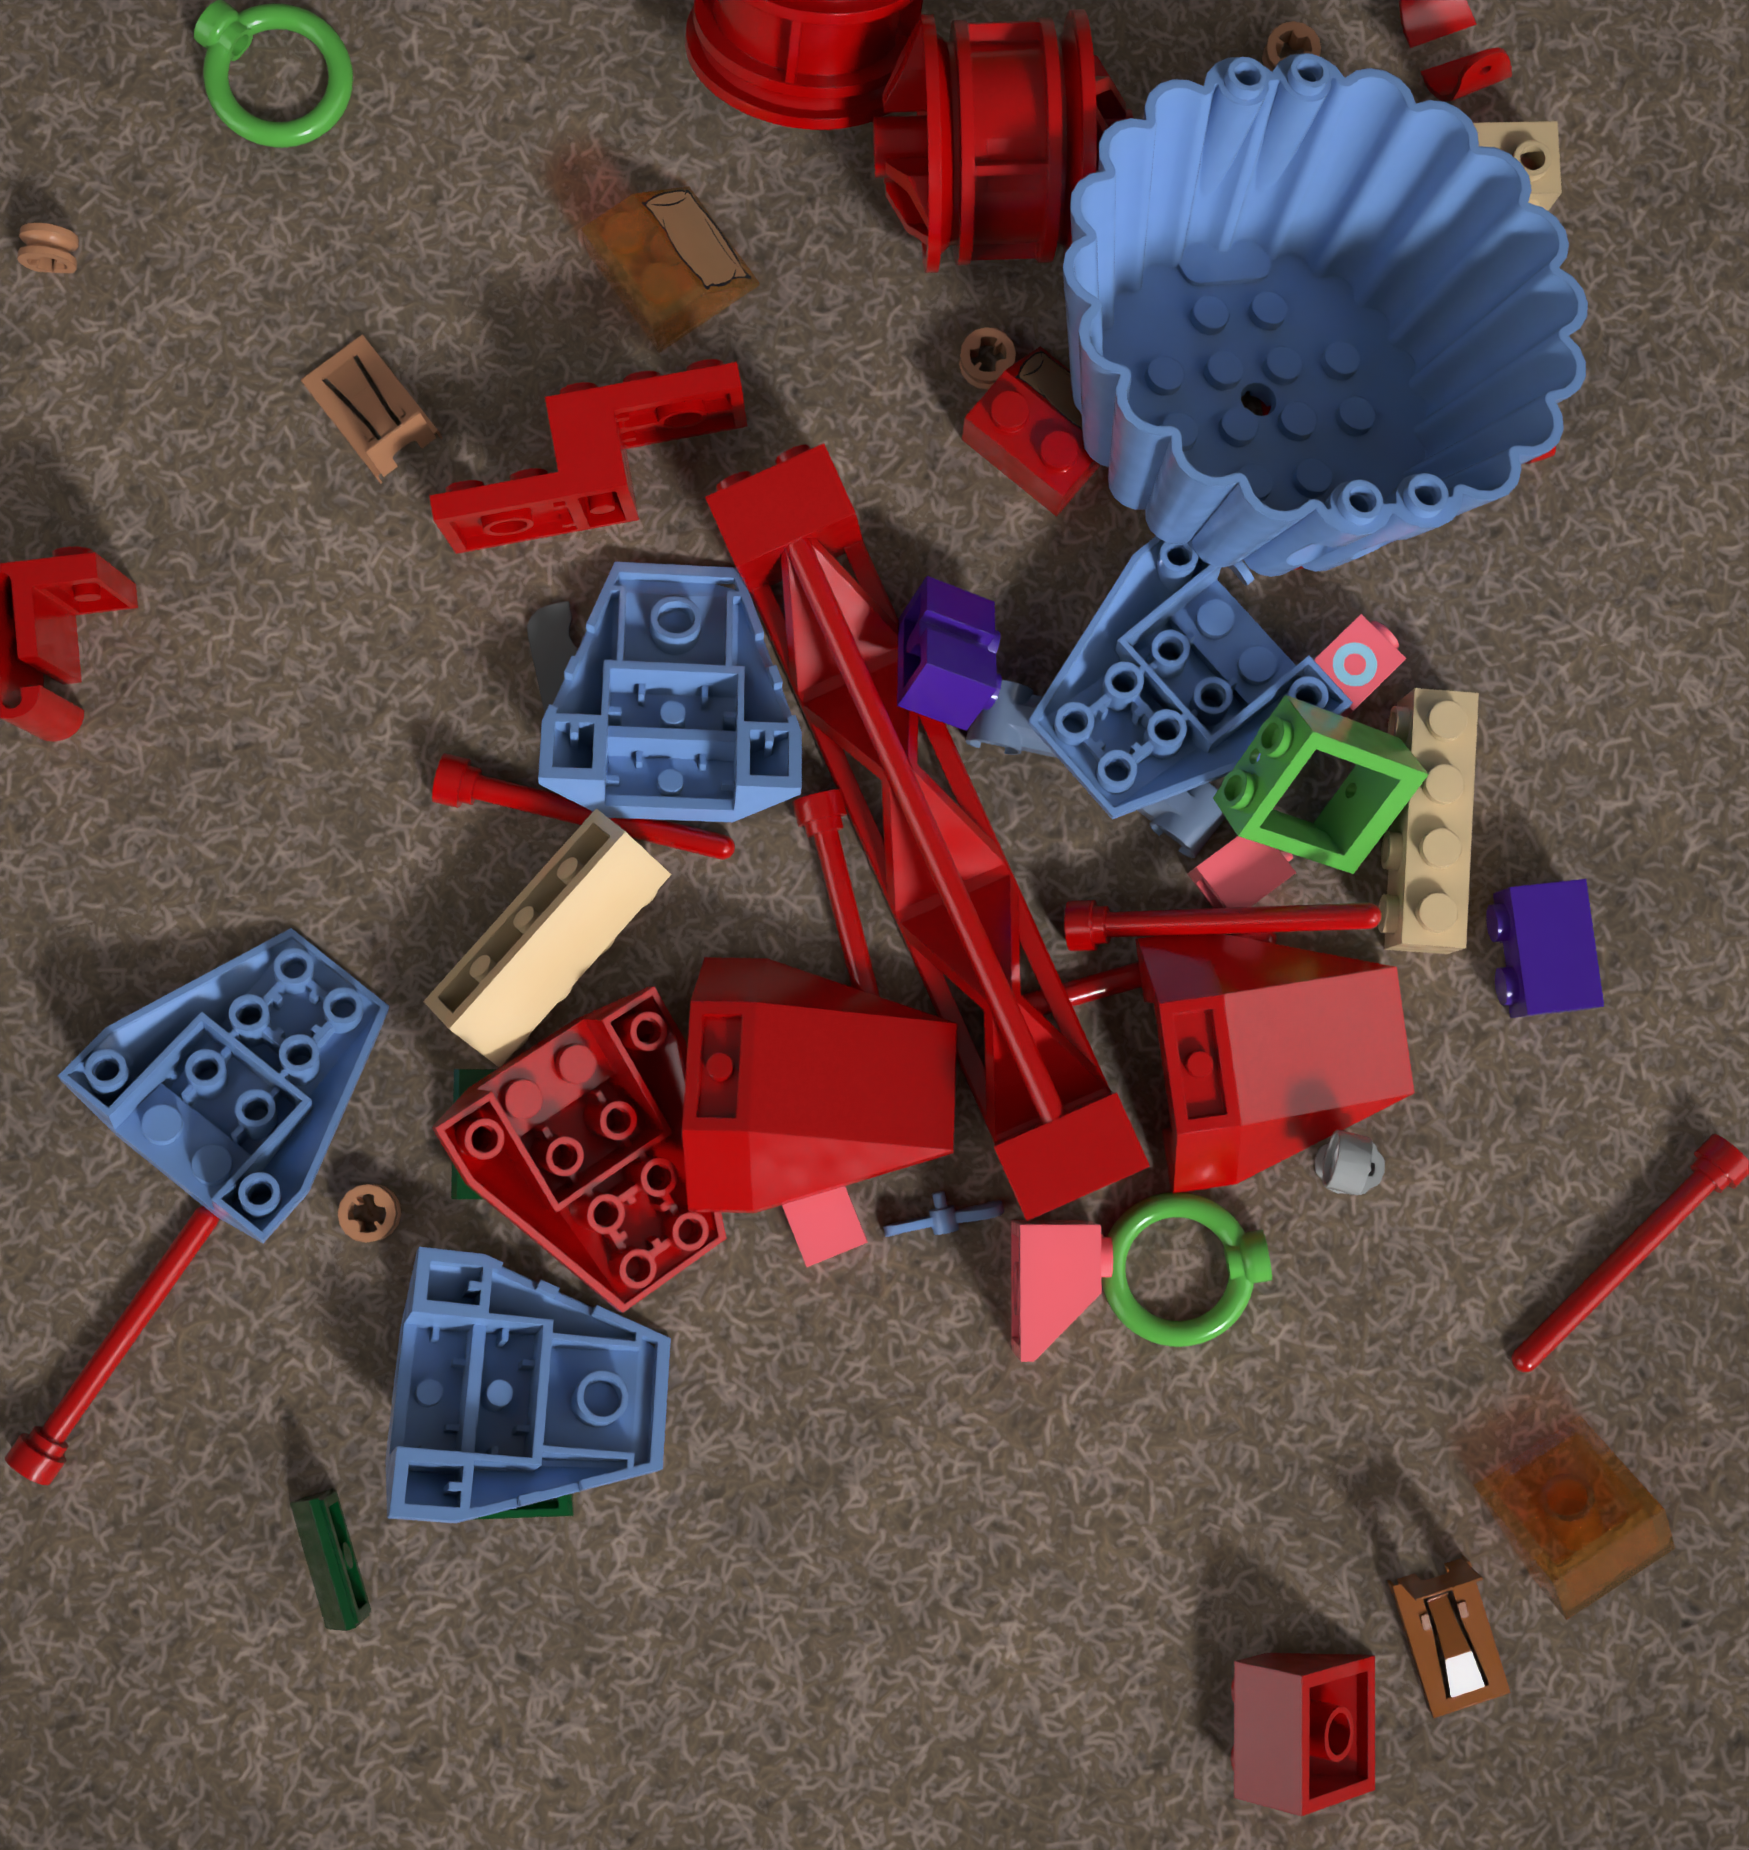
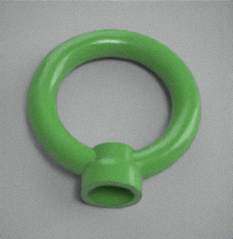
[194,0,353,148]
[1101,1192,1272,1347]

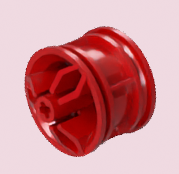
[685,0,923,130]
[873,9,1133,273]

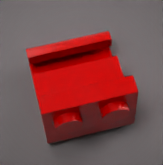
[0,546,138,742]

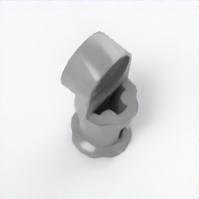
[1315,1130,1385,1195]

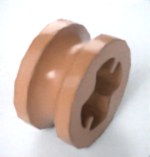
[1262,21,1321,71]
[17,223,79,273]
[959,327,1016,390]
[338,1184,401,1243]

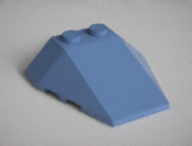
[538,562,802,822]
[385,1247,671,1523]

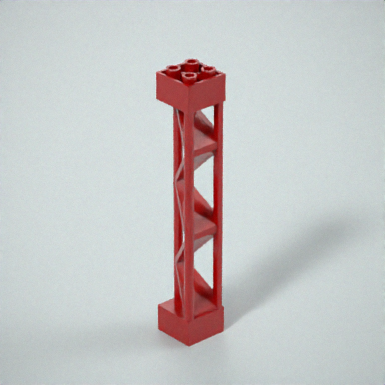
[705,443,1150,1221]

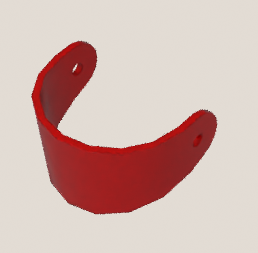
[1399,0,1512,102]

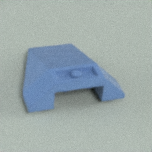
[1028,536,1353,820]
[58,928,389,1243]

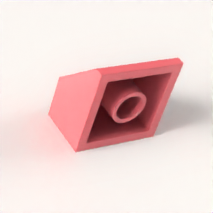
[1011,1220,1113,1362]

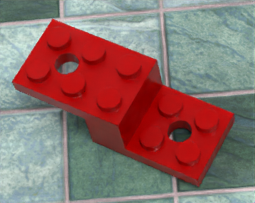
[429,359,748,554]

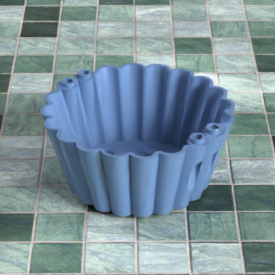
[1063,53,1588,577]

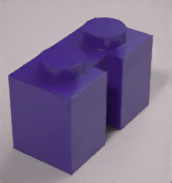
[897,576,1002,731]
[1486,879,1604,1018]

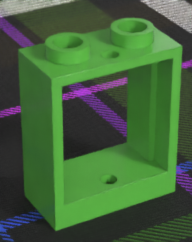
[1213,695,1429,874]

